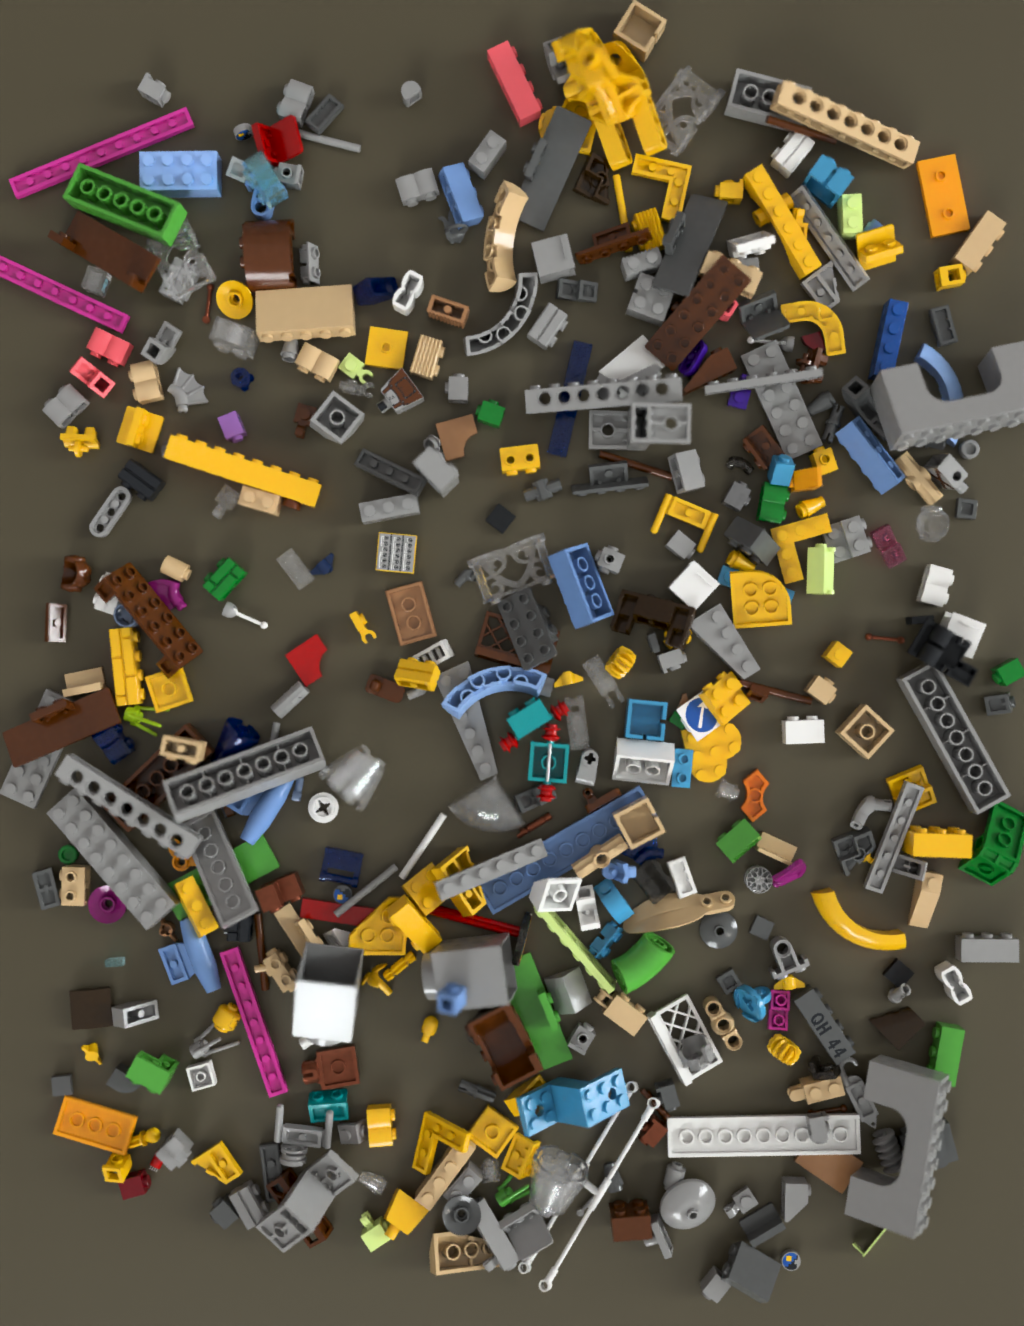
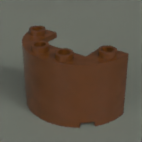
[239,219,297,299]
[465,1002,544,1091]

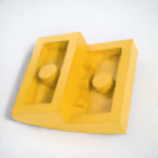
[885,764,937,811]

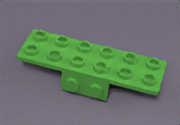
[168,835,280,921]
[511,952,572,1072]

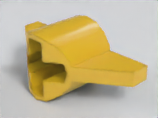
[553,671,584,688]
[774,974,805,990]
[81,1043,102,1065]

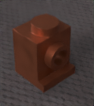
[638,1113,668,1148]

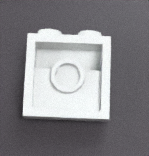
[726,230,775,259]

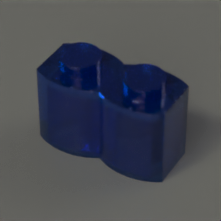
[92,724,136,765]

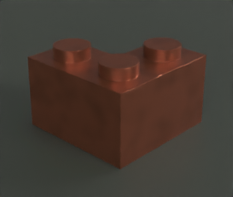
[255,871,306,914]

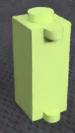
[806,544,835,595]

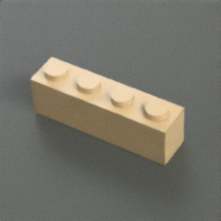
[414,1140,476,1211]

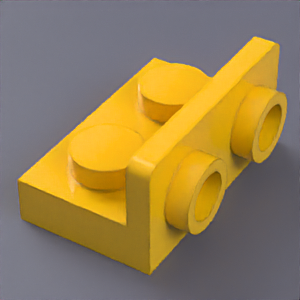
[501,1132,541,1180]

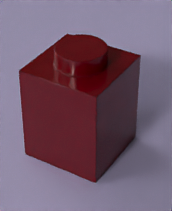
[118,1168,151,1200]

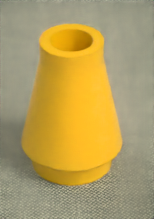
[795,496,826,519]
[726,550,756,571]

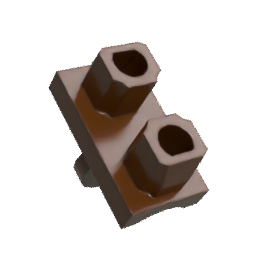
[795,347,829,384]

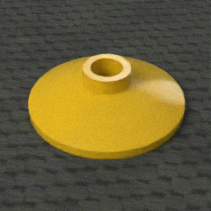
[216,280,253,319]

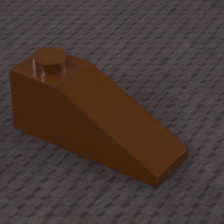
[683,347,737,396]

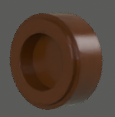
[281,498,302,511]

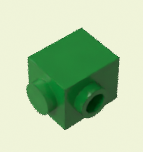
[475,399,505,429]
[991,658,1024,686]

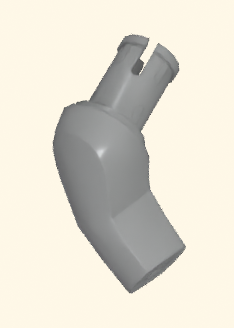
[850,795,892,830]

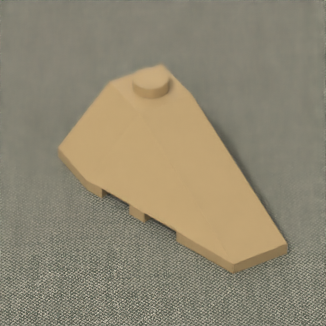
[429,1231,499,1276]

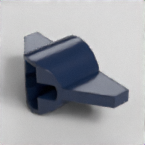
[310,553,334,575]

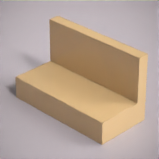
[62,667,107,697]
[754,831,798,866]

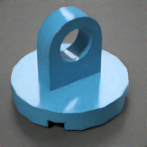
[733,984,772,1022]

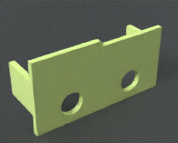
[852,1229,887,1257]

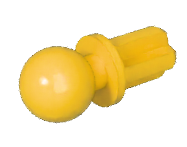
[129,1127,161,1149]

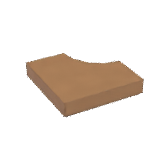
[436,414,478,462]

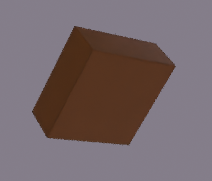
[745,683,770,703]

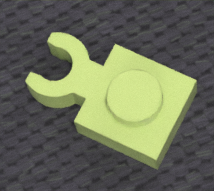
[338,352,374,386]

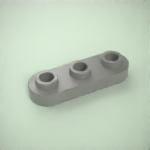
[89,486,132,538]

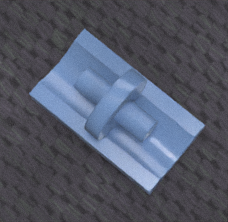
[602,858,636,883]

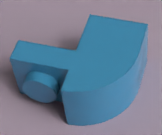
[593,879,635,925]

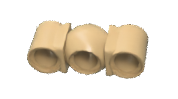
[703,996,742,1051]

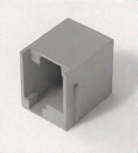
[531,233,576,284]

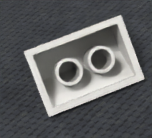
[612,737,675,786]

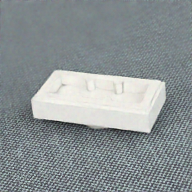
[666,856,698,899]

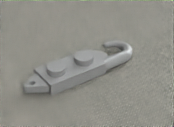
[837,1057,879,1129]

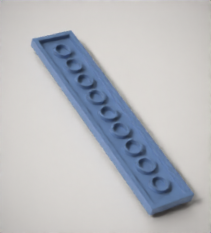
[481,785,657,915]

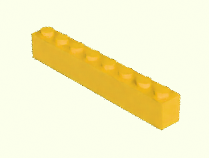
[164,433,322,508]

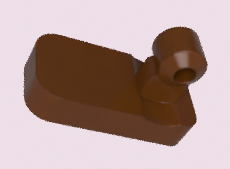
[365,674,406,703]
[583,788,622,814]

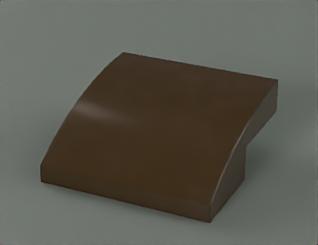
[69,986,113,1030]

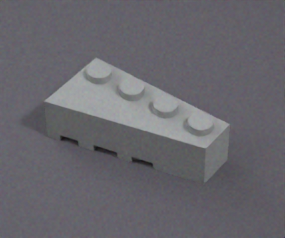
[690,603,761,679]

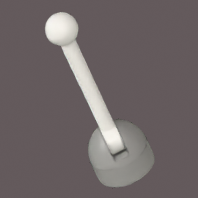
[747,336,795,352]
[222,601,268,629]

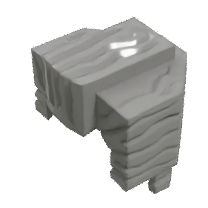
[678,1034,715,1071]

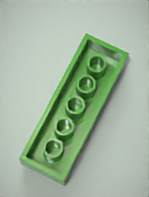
[62,163,188,247]

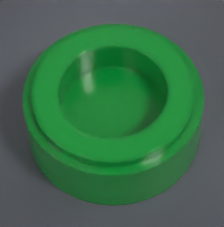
[58,844,79,864]

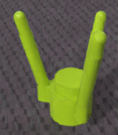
[123,705,170,737]

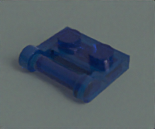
[319,846,364,888]

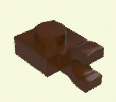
[293,403,318,439]

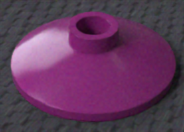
[88,885,127,924]

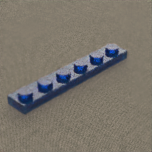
[548,340,593,458]

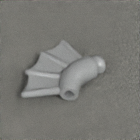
[167,367,209,413]

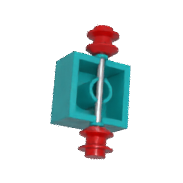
[498,697,570,753]
[528,723,570,802]

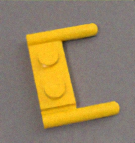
[650,493,719,553]

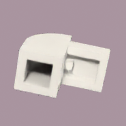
[576,885,601,931]

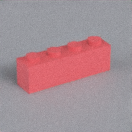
[487,40,543,127]

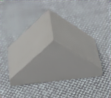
[892,853,928,881]

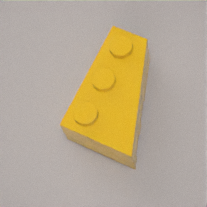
[431,845,487,917]

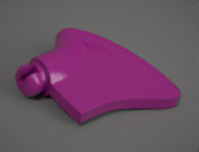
[148,579,187,611]
[772,859,806,888]

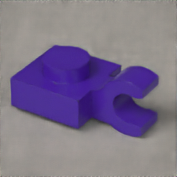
[727,373,751,410]

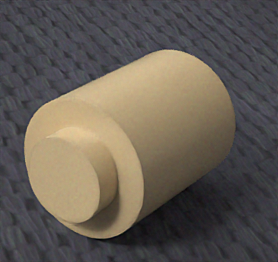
[160,555,192,582]

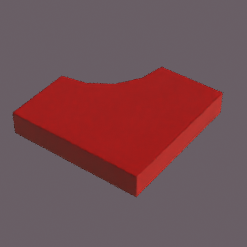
[285,634,328,687]

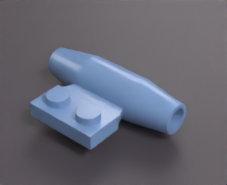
[226,780,294,845]
[158,917,221,993]

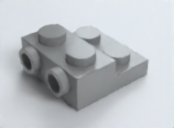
[822,515,873,564]

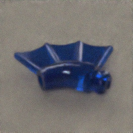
[621,837,664,866]

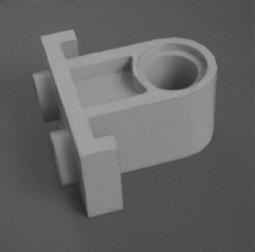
[768,936,810,980]

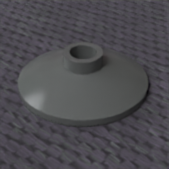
[699,912,738,949]
[442,1195,481,1235]

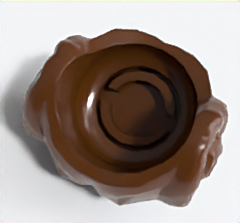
[60,555,92,592]

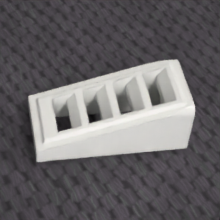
[412,639,455,665]

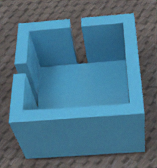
[802,154,854,209]
[623,698,668,741]

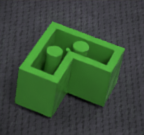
[125,1050,180,1094]

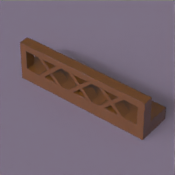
[266,1167,334,1249]

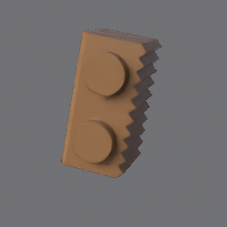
[427,294,470,329]

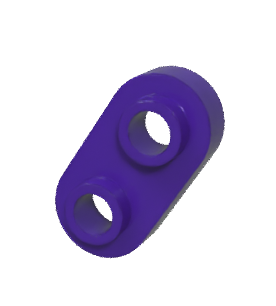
[678,340,708,377]

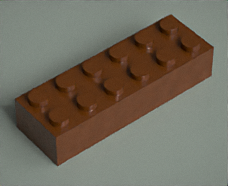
[102,723,217,833]

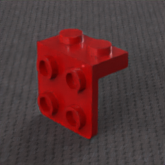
[251,115,303,167]

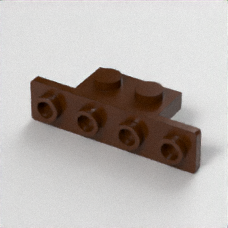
[575,222,653,264]

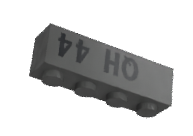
[790,984,856,1065]

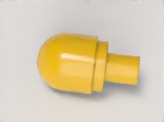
[421,1016,439,1043]

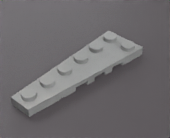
[437,661,498,781]

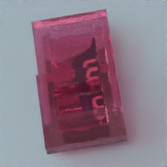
[870,524,907,568]

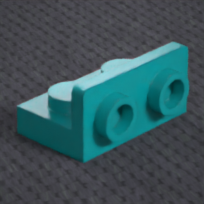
[308,1089,349,1123]

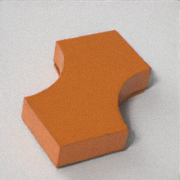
[739,769,770,823]

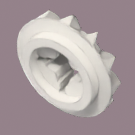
[308,792,339,823]

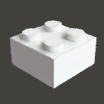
[186,1059,218,1092]

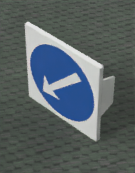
[676,691,720,742]

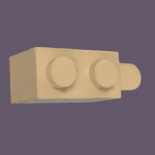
[593,988,648,1036]
[787,1070,845,1104]

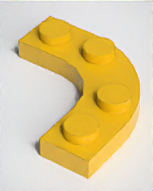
[781,300,846,356]

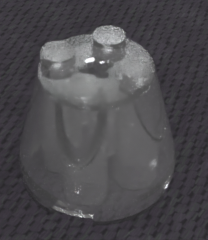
[318,744,386,813]
[529,1145,589,1218]

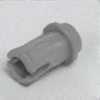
[888,983,911,1003]

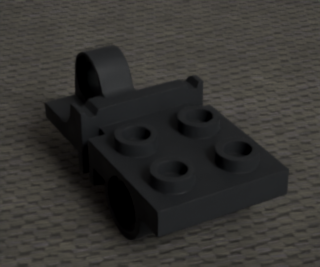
[907,619,979,687]

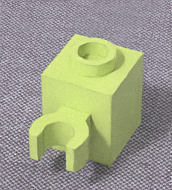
[360,1210,390,1252]

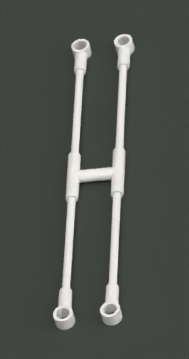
[518,1081,660,1292]

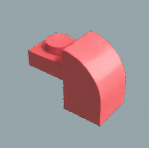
[69,356,116,398]

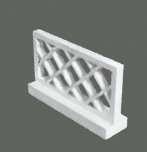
[646,993,723,1086]

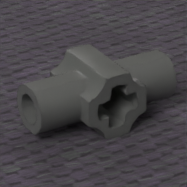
[523,478,563,502]

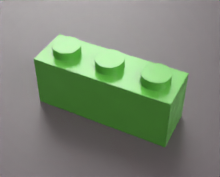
[926,1021,965,1087]

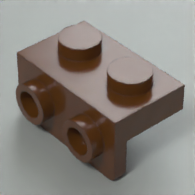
[742,424,786,470]

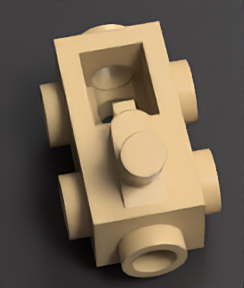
[254,947,298,993]

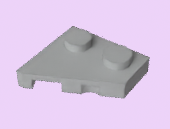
[800,260,840,309]

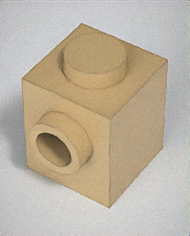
[803,675,837,705]

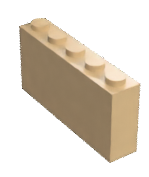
[255,284,356,343]

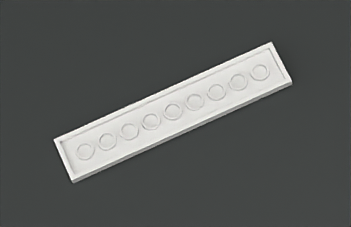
[667,1113,861,1158]

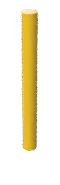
[612,174,633,252]

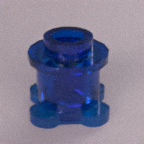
[231,367,254,391]

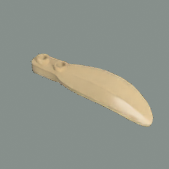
[623,891,735,934]

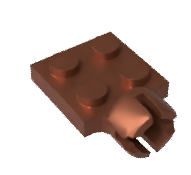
[301,1044,360,1090]

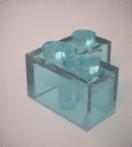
[241,150,289,209]

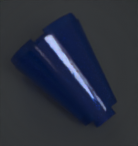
[211,717,260,763]

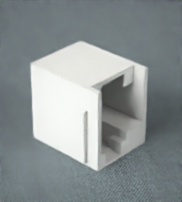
[667,561,719,609]
[940,611,987,659]

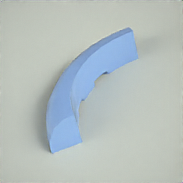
[914,343,964,447]
[441,665,547,720]

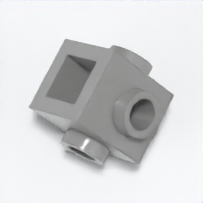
[594,545,626,575]

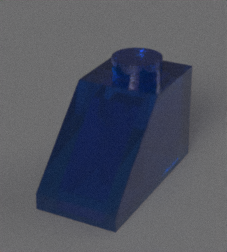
[352,277,399,306]

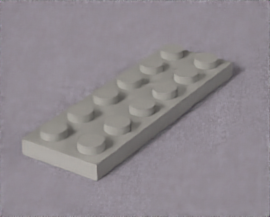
[740,339,823,459]
[0,689,75,809]
[184,810,259,929]

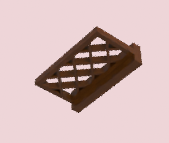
[474,611,560,677]

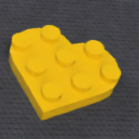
[538,99,596,155]
[680,722,741,782]

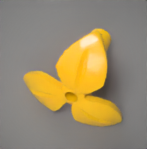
[361,963,393,996]

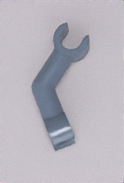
[292,777,304,802]

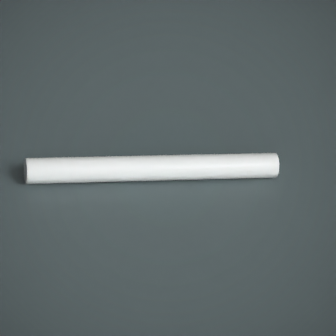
[399,812,447,880]

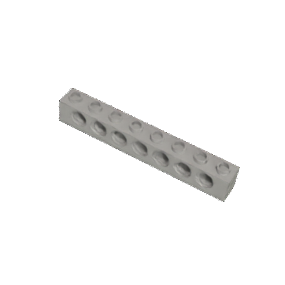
[525,374,683,414]
[54,753,204,859]

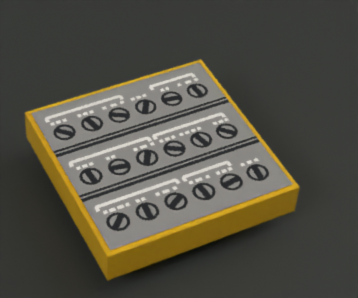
[375,532,417,574]

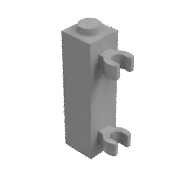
[475,1196,520,1272]

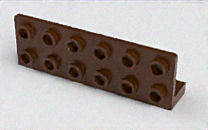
[47,211,161,293]
[93,562,203,679]

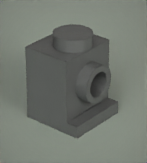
[654,1078,680,1112]

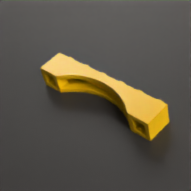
[742,164,822,280]

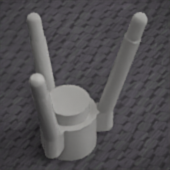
[189,1023,240,1059]

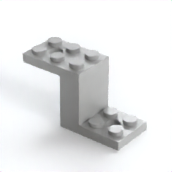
[588,402,691,451]
[255,1149,359,1253]

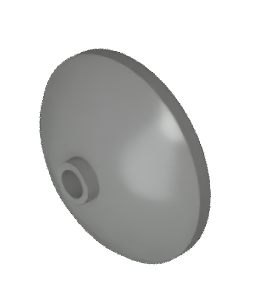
[659,1179,716,1229]

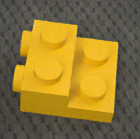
[698,671,751,726]

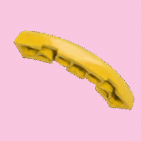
[811,888,906,951]

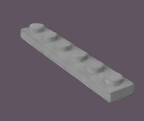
[790,184,870,292]
[704,366,823,396]
[863,780,925,894]
[434,838,548,901]

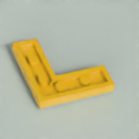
[631,153,692,222]
[770,513,832,584]
[412,1111,471,1175]

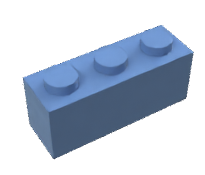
[438,162,484,230]

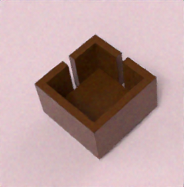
[609,1199,652,1242]

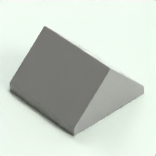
[544,966,592,1015]

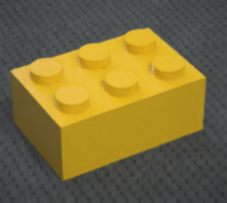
[902,825,973,859]

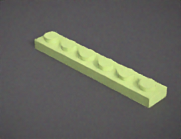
[533,907,617,994]

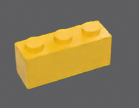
[173,875,219,938]
[387,894,443,954]

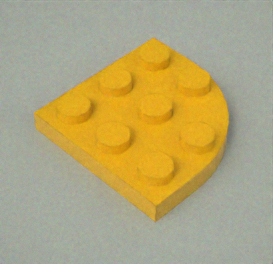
[730,570,792,629]

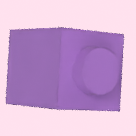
[217,411,247,443]

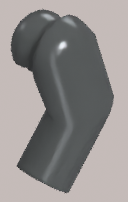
[453,569,482,588]

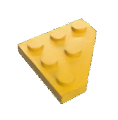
[348,896,409,955]

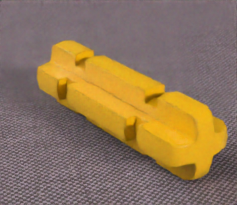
[383,951,417,981]

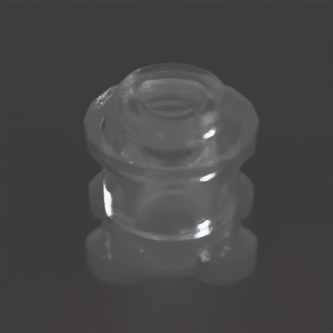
[715,778,740,802]
[480,1158,501,1183]

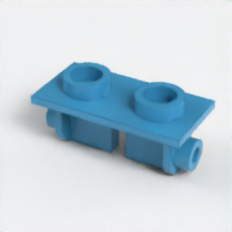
[671,748,693,788]
[588,920,624,959]

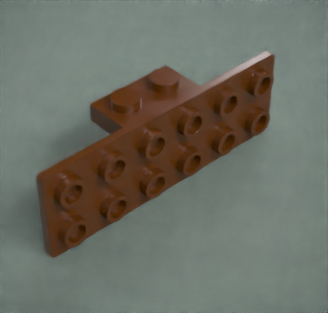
[645,255,751,371]
[2,687,121,768]

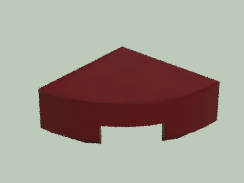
[800,331,825,351]

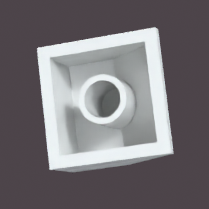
[529,877,582,912]

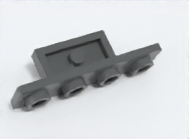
[571,460,649,496]

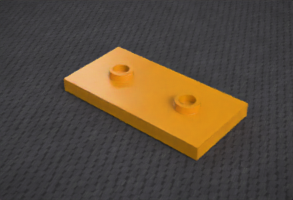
[916,154,970,238]
[52,1095,138,1156]

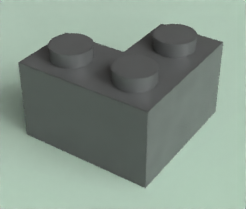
[724,516,780,566]

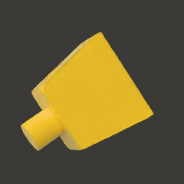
[384,1188,429,1241]

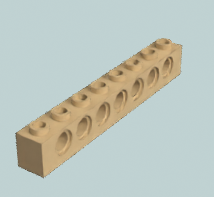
[770,80,920,169]

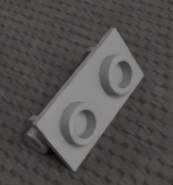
[299,241,321,285]

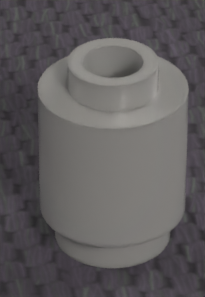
[663,1161,686,1191]

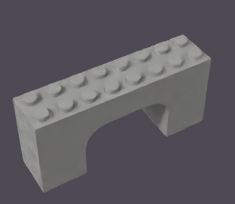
[870,341,1024,451]
[844,1054,951,1239]

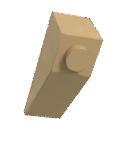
[908,870,944,928]

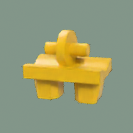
[60,426,100,457]

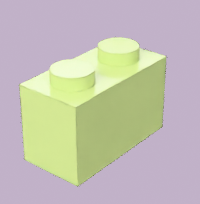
[837,193,863,240]

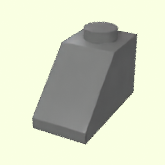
[111,999,159,1029]
[781,1176,811,1222]

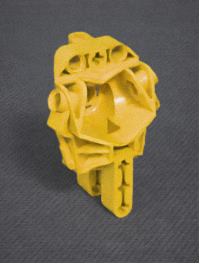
[551,28,667,171]

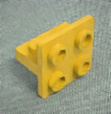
[856,224,903,270]
[116,406,164,454]

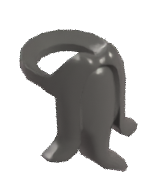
[438,210,468,244]

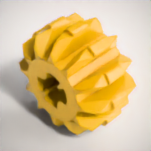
[605,646,636,679]
[767,1034,801,1065]

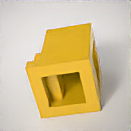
[714,179,744,205]
[933,263,966,291]
[102,1152,133,1183]

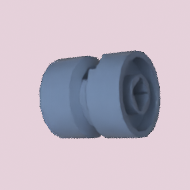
[113,604,140,628]

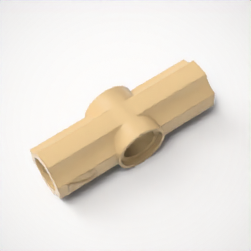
[894,451,944,506]
[571,833,629,878]

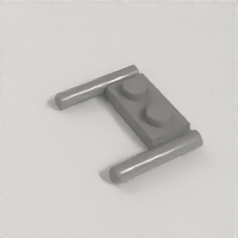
[274,1104,334,1149]

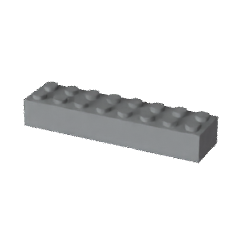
[896,663,1011,815]
[162,726,327,823]
[47,788,181,930]

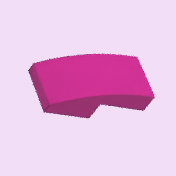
[767,990,790,1031]

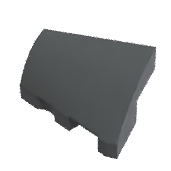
[831,825,876,876]

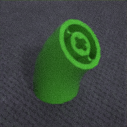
[611,932,675,994]

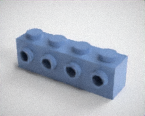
[835,416,906,495]

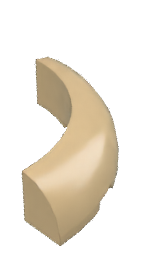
[483,180,528,293]

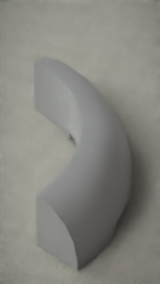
[463,272,538,356]

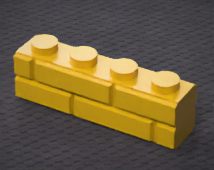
[109,627,146,706]

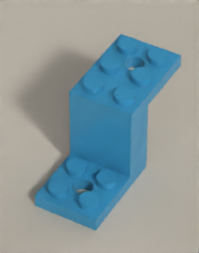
[516,1067,630,1137]

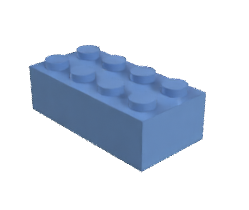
[548,543,615,629]

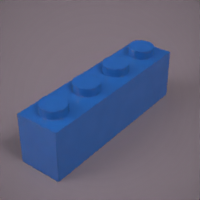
[868,299,909,380]

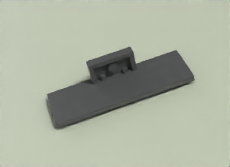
[519,106,592,231]
[652,194,728,296]

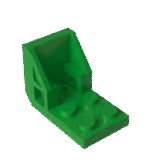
[958,802,1024,886]

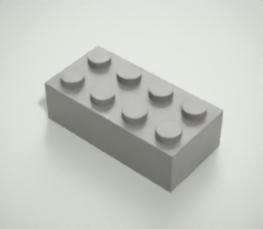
[724,68,812,133]

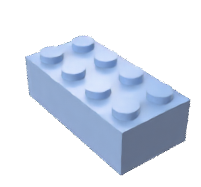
[139,151,222,198]

